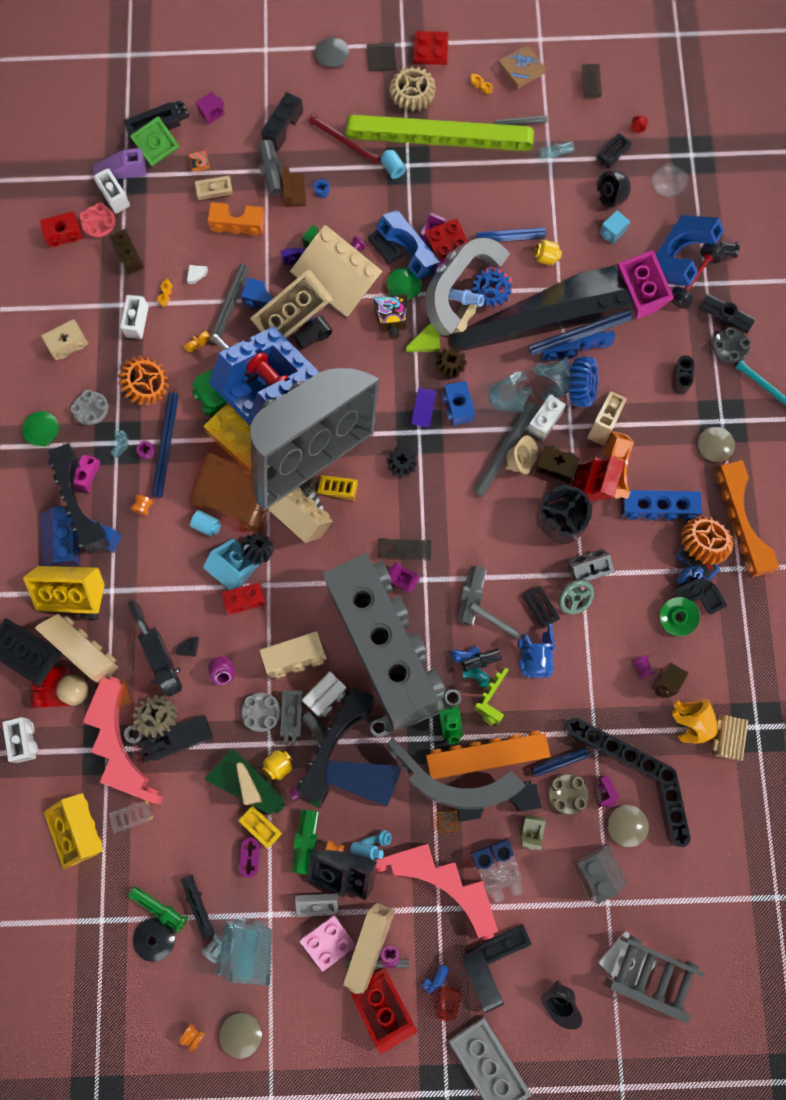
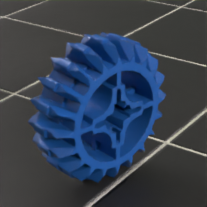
[568,356,599,407]

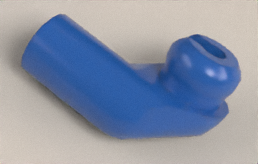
[451,645,481,663]

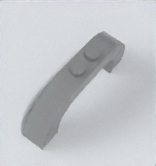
[426,238,510,336]

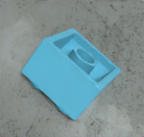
[203,538,259,590]

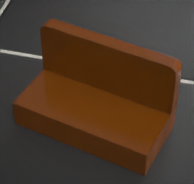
[282,166,306,207]

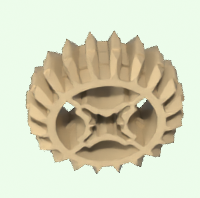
[389,66,436,112]

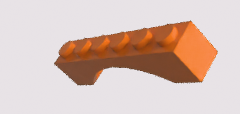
[715,460,780,578]

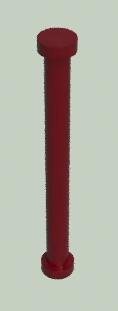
[308,114,381,166]

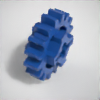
[472,268,512,308]

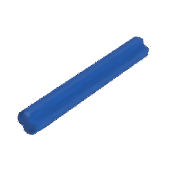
[476,227,546,242]

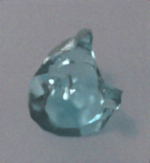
[533,357,572,400]
[488,371,533,413]

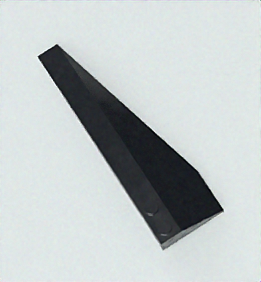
[450,265,633,352]

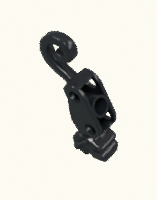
[128,599,183,697]

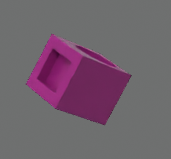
[196,91,225,124]

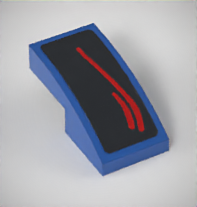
[676,546,720,581]

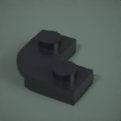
[673,578,728,615]

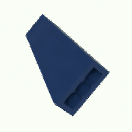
[326,761,402,807]

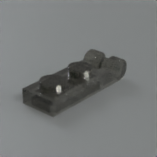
[377,538,431,560]

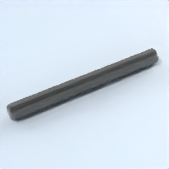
[474,403,538,497]

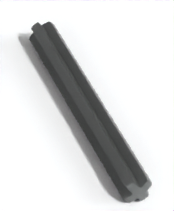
[209,264,249,345]

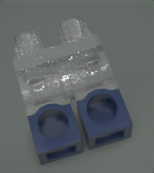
[471,839,523,904]

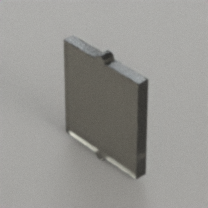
[367,42,396,72]

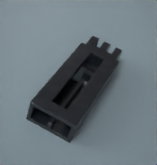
[123,100,190,144]
[136,715,214,763]

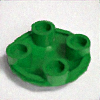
[387,268,422,300]
[22,411,60,447]

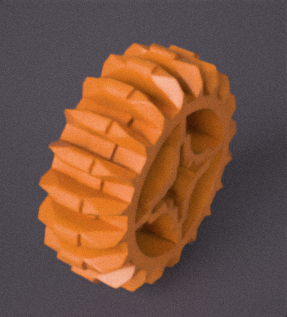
[118,356,169,406]
[680,516,734,565]

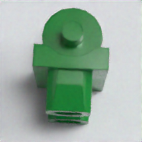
[439,706,463,745]

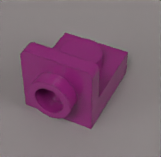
[597,775,620,809]

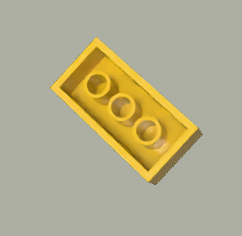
[204,403,251,474]

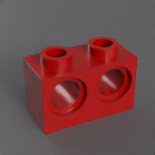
[221,582,267,615]

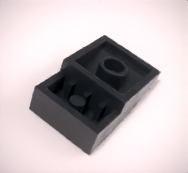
[307,850,377,901]

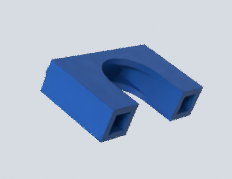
[656,215,724,286]

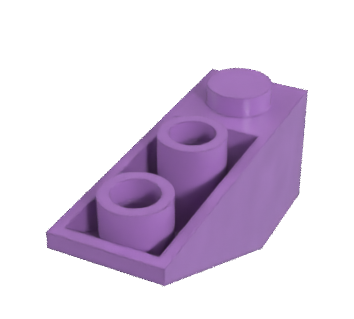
[93,148,147,181]

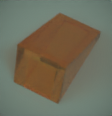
[116,679,133,708]

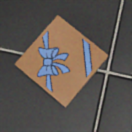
[499,45,547,89]

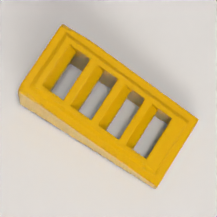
[317,475,358,501]

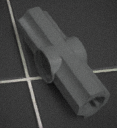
[258,140,283,196]
[457,565,487,626]

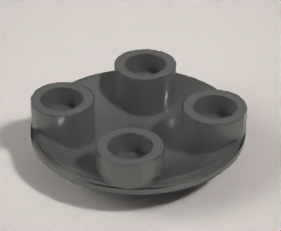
[315,37,349,68]
[712,327,751,363]

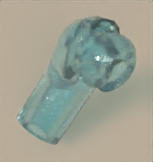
[110,430,128,459]

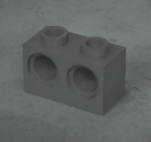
[567,548,615,581]

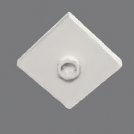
[598,931,658,988]

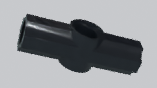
[699,294,756,334]

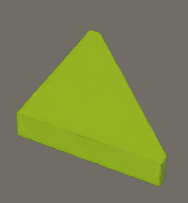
[406,323,440,352]

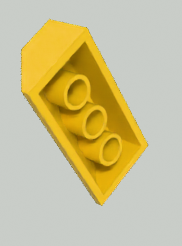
[23,566,104,614]

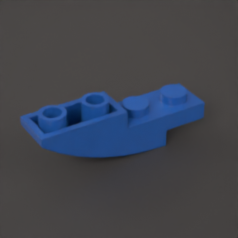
[541,331,615,361]

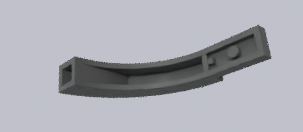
[387,737,526,810]

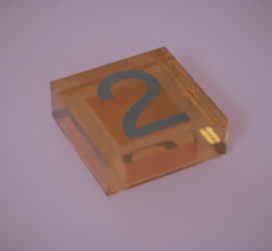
[438,811,460,833]

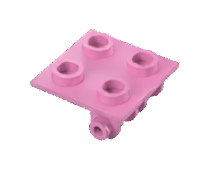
[300,915,356,972]

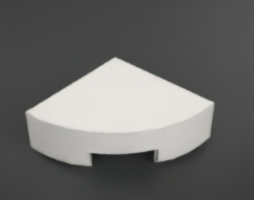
[187,265,208,284]

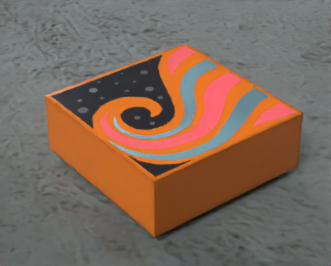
[189,150,210,172]

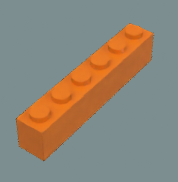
[426,730,551,780]

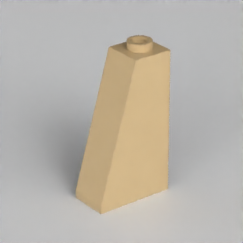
[343,903,396,994]

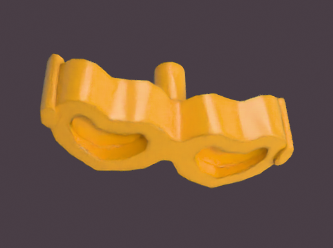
[470,73,493,94]
[157,278,173,307]
[183,330,210,352]

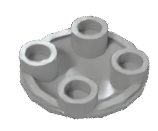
[71,390,109,425]
[241,692,281,732]

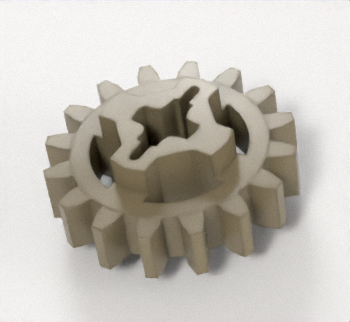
[133,695,178,738]

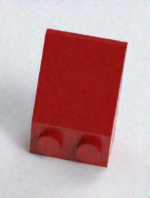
[349,968,418,1054]

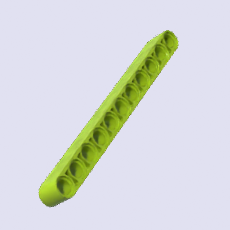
[345,115,534,151]

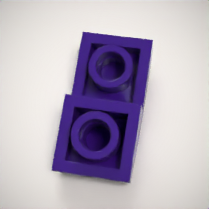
[281,248,307,266]
[411,387,436,428]

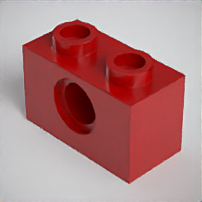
[39,211,84,248]

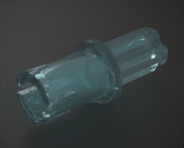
[539,141,574,159]

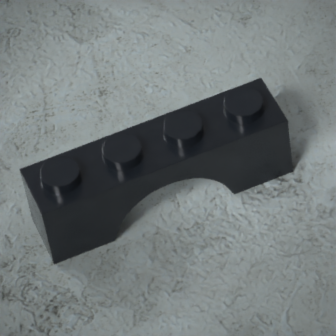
[457,781,541,822]

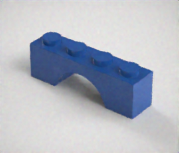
[376,211,440,279]
[241,277,314,322]

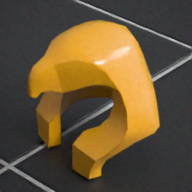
[672,699,718,744]

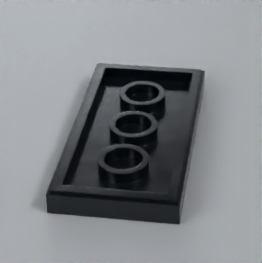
[0,618,62,686]

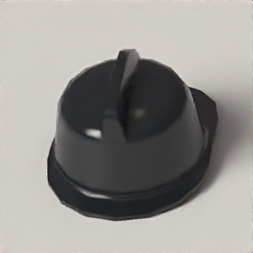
[541,981,583,1030]

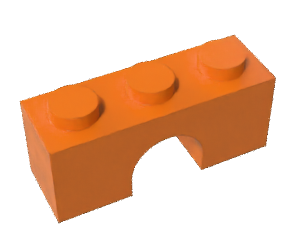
[208,202,266,236]

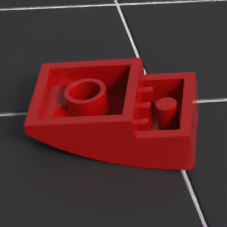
[571,456,624,501]

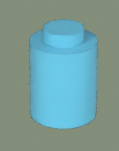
[380,150,406,179]
[190,510,221,537]

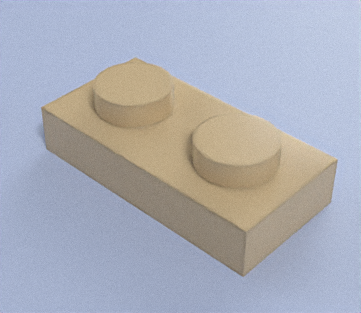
[195,175,233,200]
[451,304,477,334]

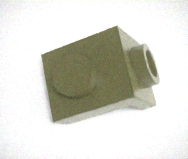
[521,814,546,850]

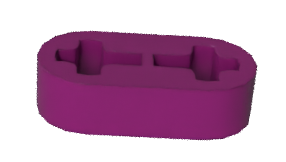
[239,837,261,878]

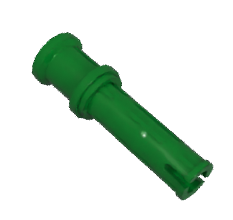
[128,886,188,934]

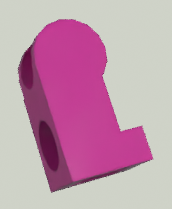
[74,455,100,494]

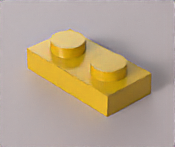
[239,805,283,849]

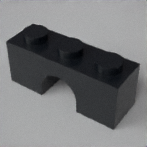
[261,92,303,151]

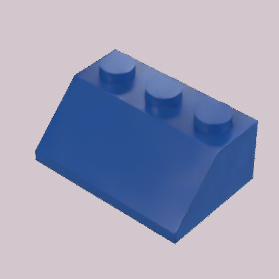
[40,506,80,567]

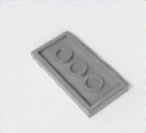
[448,1016,532,1100]

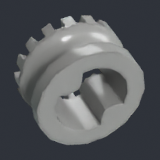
[124,725,144,744]

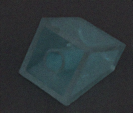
[216,918,272,986]

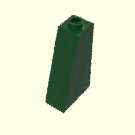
[204,749,286,815]

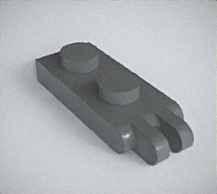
[280,690,303,745]

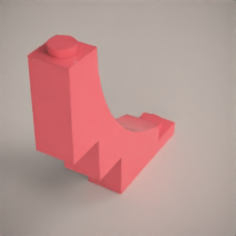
[83,676,163,804]
[374,844,498,940]

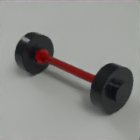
[671,243,725,309]

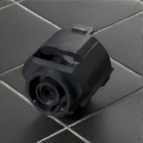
[536,484,592,544]

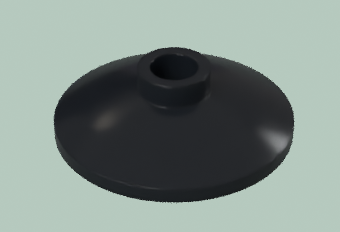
[133,918,175,962]

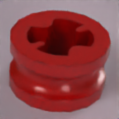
[631,115,648,133]

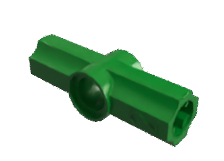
[292,809,319,874]

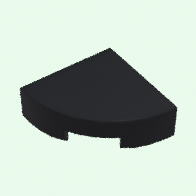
[176,637,200,657]

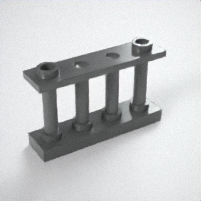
[604,935,705,1024]

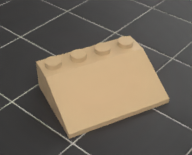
[290,225,382,318]

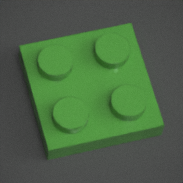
[130,116,180,167]

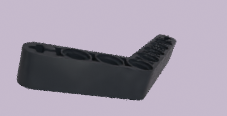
[564,718,691,847]

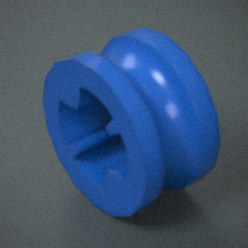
[314,179,330,198]

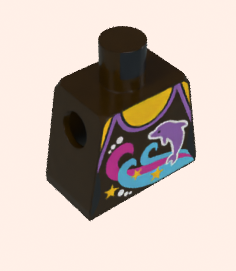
[373,294,408,339]

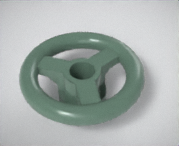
[559,580,594,615]

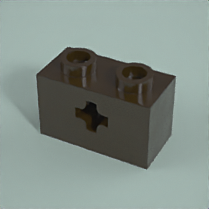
[109,229,144,275]
[535,445,581,484]
[651,662,688,699]

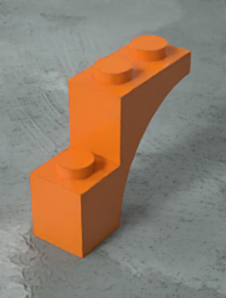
[603,431,634,499]

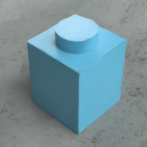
[600,211,630,244]

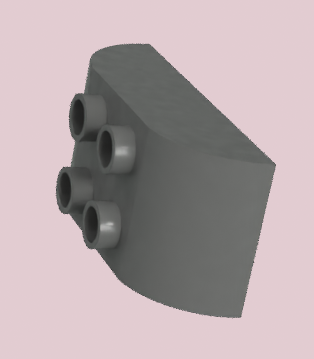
[250,368,379,511]

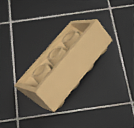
[35,614,119,683]

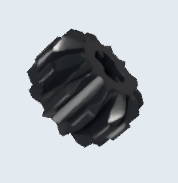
[386,446,418,478]
[241,532,273,565]

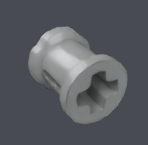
[201,933,229,963]

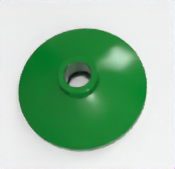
[660,597,700,636]

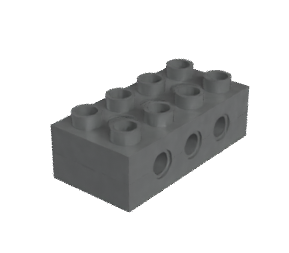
[322,553,445,733]

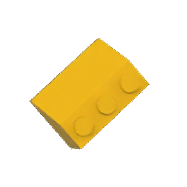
[43,793,103,870]

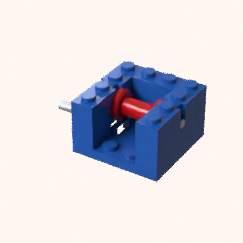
[209,326,319,427]

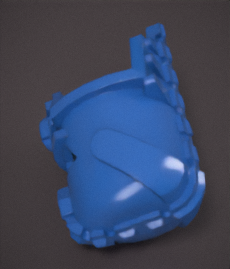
[517,624,556,678]

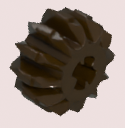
[435,346,467,379]

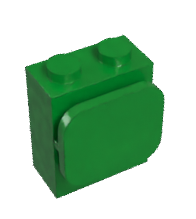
[191,368,227,418]

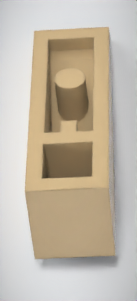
[587,391,627,446]

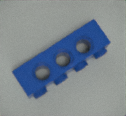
[621,490,702,521]

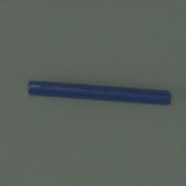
[528,310,633,356]
[152,392,179,498]

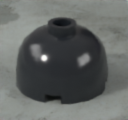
[597,170,631,207]

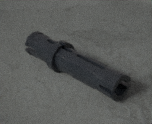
[180,874,215,939]

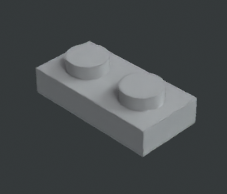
[295,894,339,916]

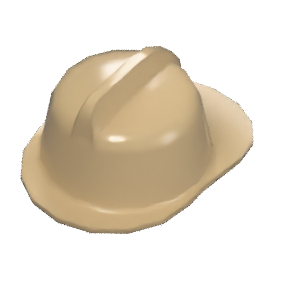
[505,436,538,474]

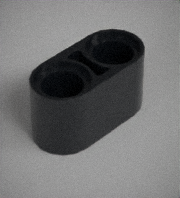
[672,355,694,395]

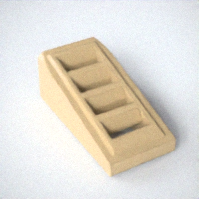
[236,763,262,805]

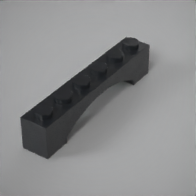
[47,443,111,555]
[296,687,375,809]

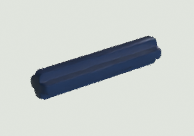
[531,747,589,777]

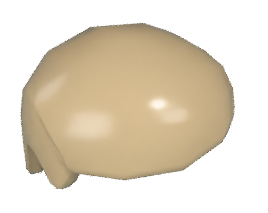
[56,674,89,706]

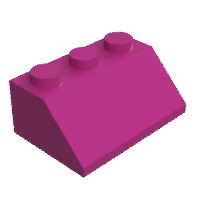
[618,250,674,319]

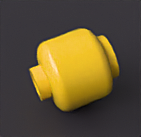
[534,240,562,266]
[262,750,292,781]

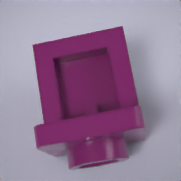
[420,213,446,243]
[388,562,421,593]

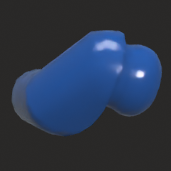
[676,565,703,585]
[421,965,449,993]

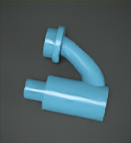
[350,830,391,860]

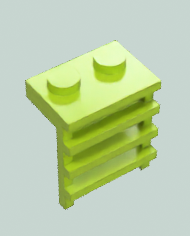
[474,668,509,726]

